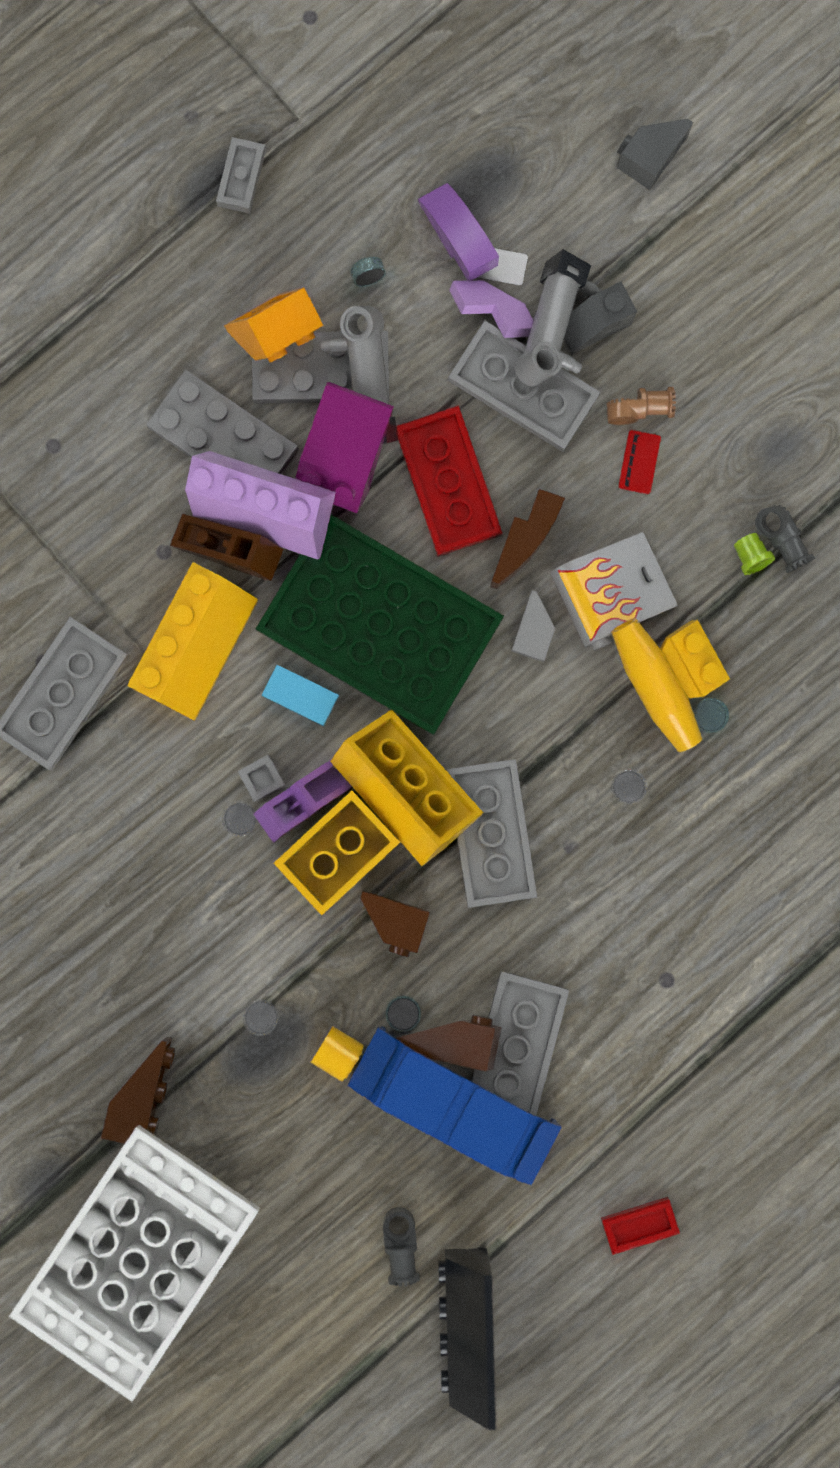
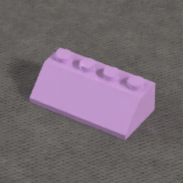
[185,451,336,560]

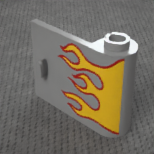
[550,532,678,651]

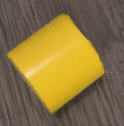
[311,1026,364,1082]

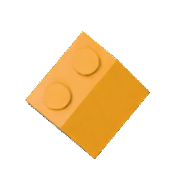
[224,287,324,363]

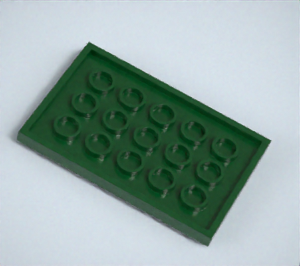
[255,515,504,736]

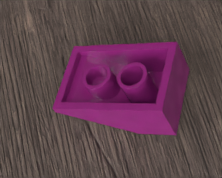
[295,382,394,513]

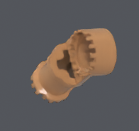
[607,387,676,425]

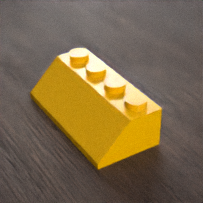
[127,562,259,721]
[330,710,483,866]

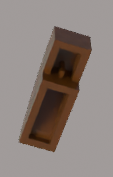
[490,489,565,589]

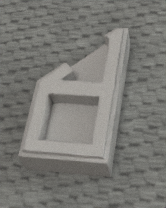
[511,590,555,662]

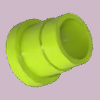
[734,533,775,575]

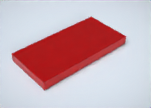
[396,405,503,557]

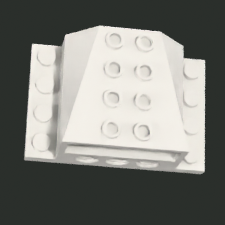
[9,1125,260,1401]

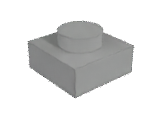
[238,755,286,802]

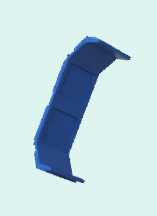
[348,1026,562,1185]

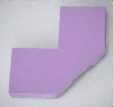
[449,280,533,338]

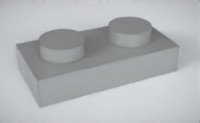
[216,137,266,214]

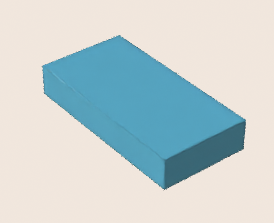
[261,665,339,726]

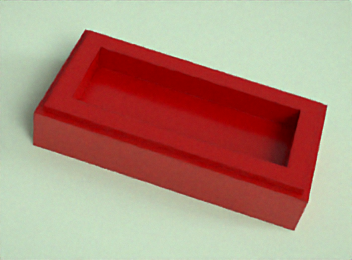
[601,1197,680,1255]

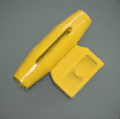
[611,618,730,752]

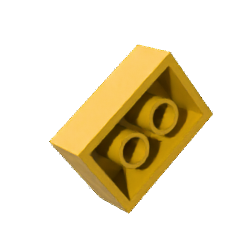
[274,790,401,915]

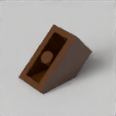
[360,891,430,957]

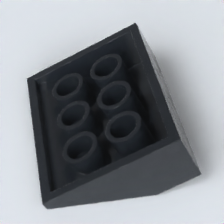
[438,1248,496,1430]

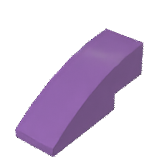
[418,183,499,281]
[253,760,353,843]

